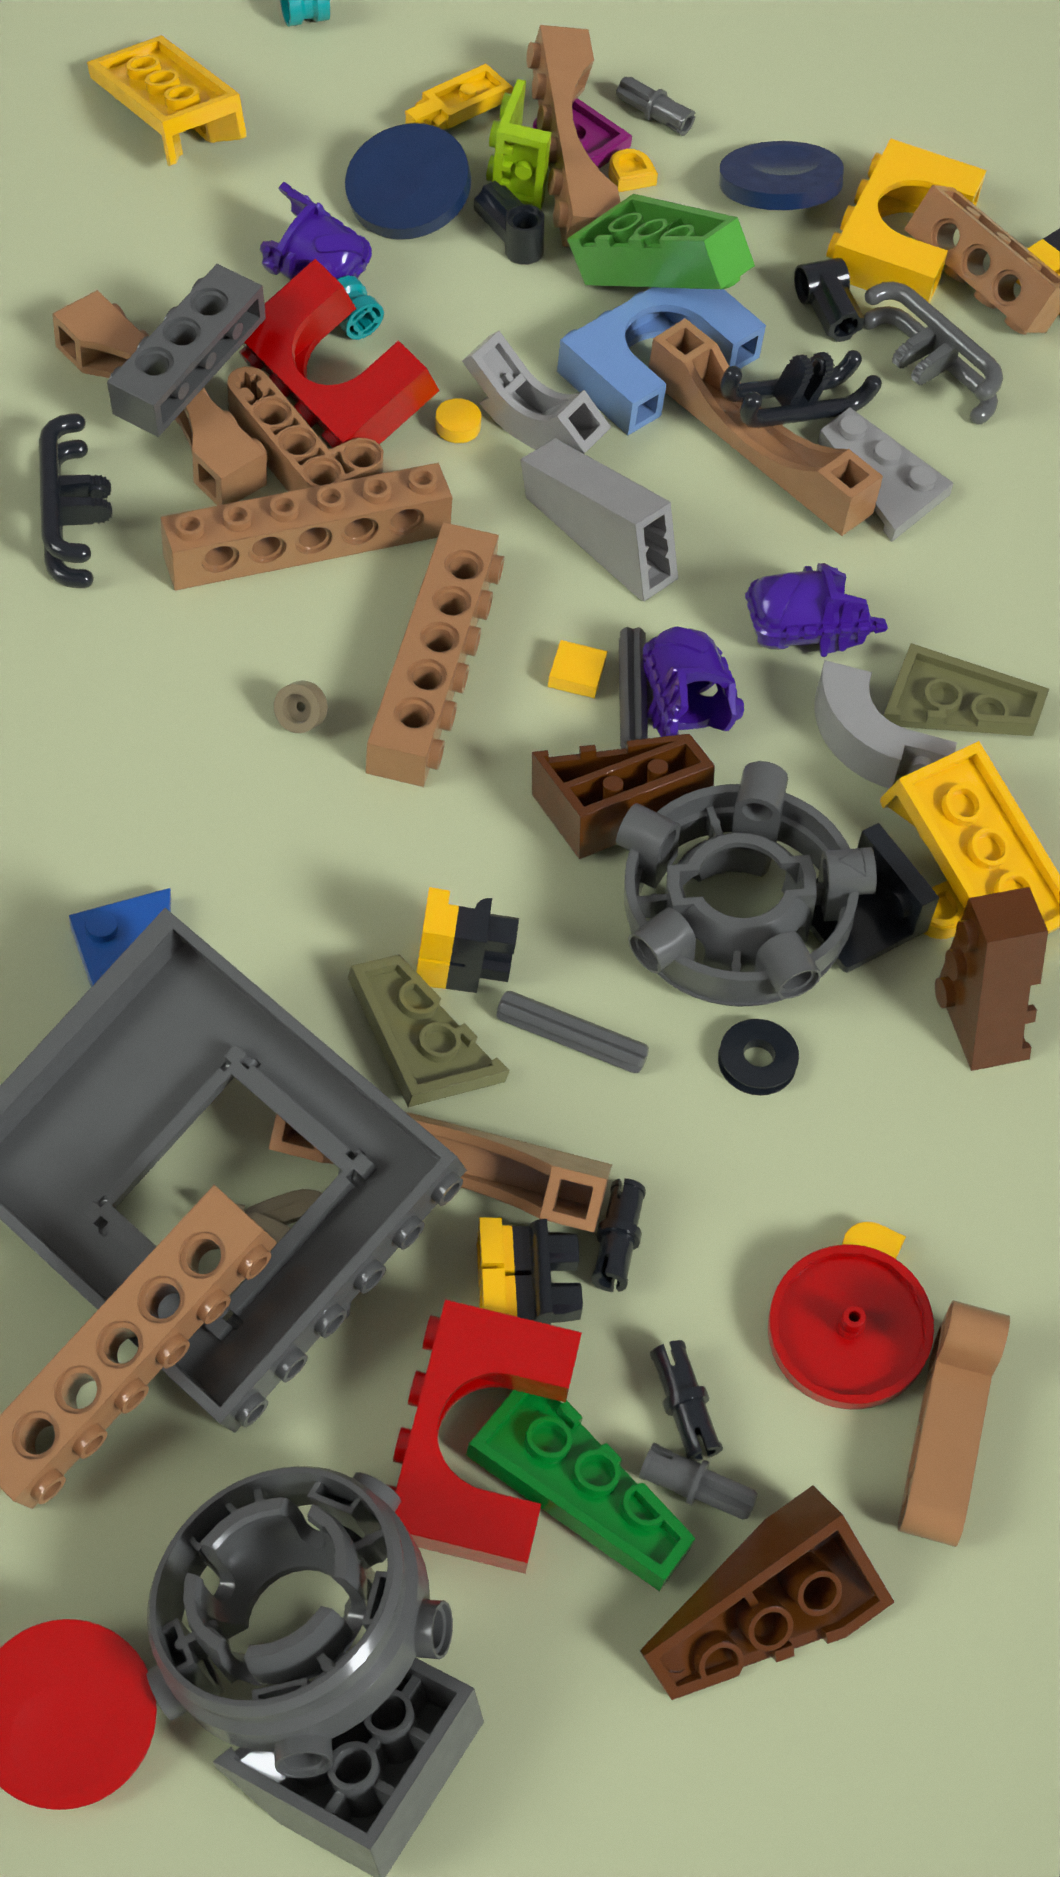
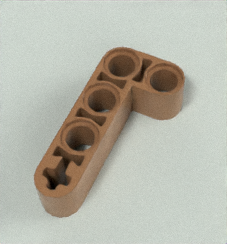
[227,366,384,492]
[898,1300,1010,1547]

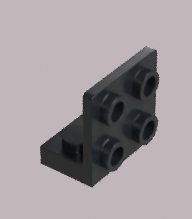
[810,823,939,973]

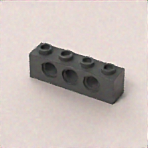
[107,264,266,437]

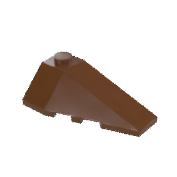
[640,1485,894,1700]

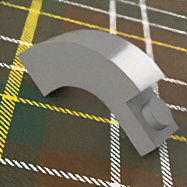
[462,331,611,454]
[814,660,957,788]

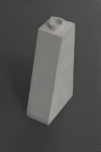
[520,438,678,601]

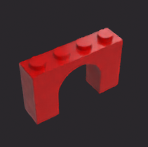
[239,259,440,449]
[386,1299,582,1574]

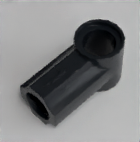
[474,181,544,264]
[794,258,865,342]

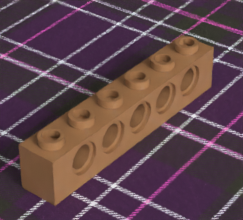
[160,462,453,591]
[366,522,505,787]
[0,1185,277,1509]

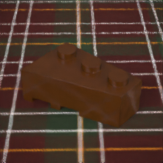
[532,734,715,859]
[935,887,1048,1071]

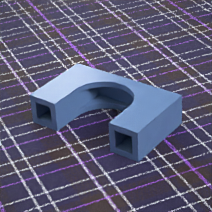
[557,287,766,436]

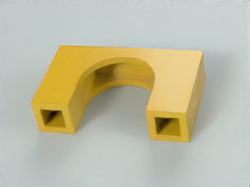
[826,138,987,303]

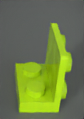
[486,79,552,209]

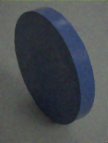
[345,123,471,240]
[719,141,844,210]

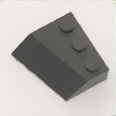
[213,1645,484,1877]

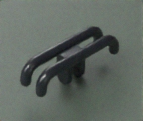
[720,350,882,428]
[39,413,112,588]

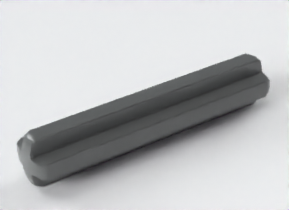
[619,627,648,749]
[497,991,649,1073]

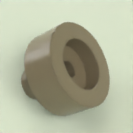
[274,680,328,733]

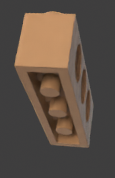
[904,185,1060,335]

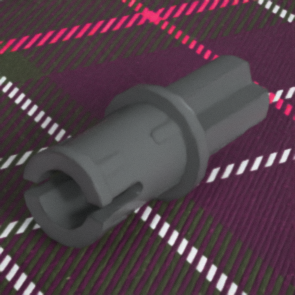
[616,77,696,136]
[639,1443,757,1520]

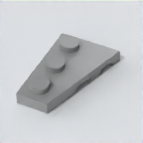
[818,407,953,542]

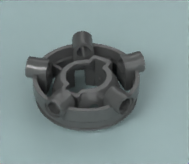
[616,761,877,1007]
[146,1466,453,1778]

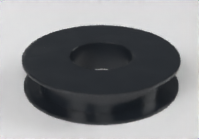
[718,1019,799,1096]

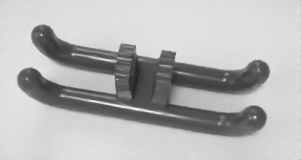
[863,282,1003,425]

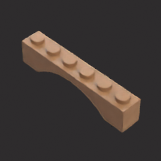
[526,25,620,247]
[52,290,268,506]
[649,318,883,536]
[268,1112,612,1233]

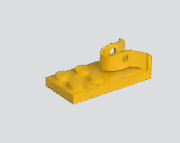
[87,35,246,166]
[880,741,1060,934]

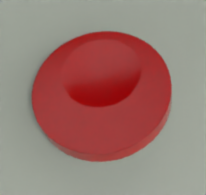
[768,1244,934,1410]
[0,1619,157,1810]

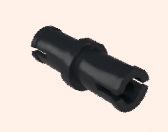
[591,1178,646,1292]
[650,1340,723,1462]

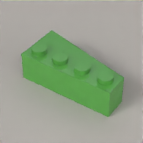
[567,194,755,290]

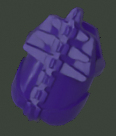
[260,182,372,280]
[745,563,888,657]
[642,626,744,737]

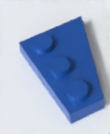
[69,888,171,987]

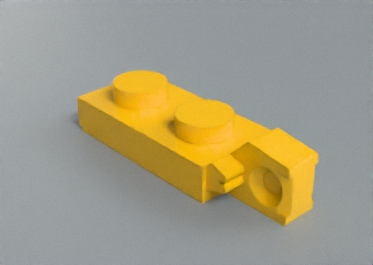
[405,63,514,130]

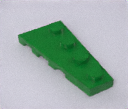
[466,1390,696,1592]

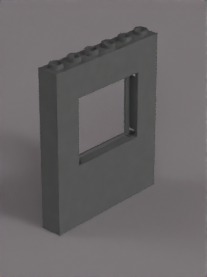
[0,908,467,1433]

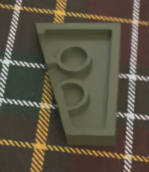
[883,643,1049,736]
[348,954,510,1107]

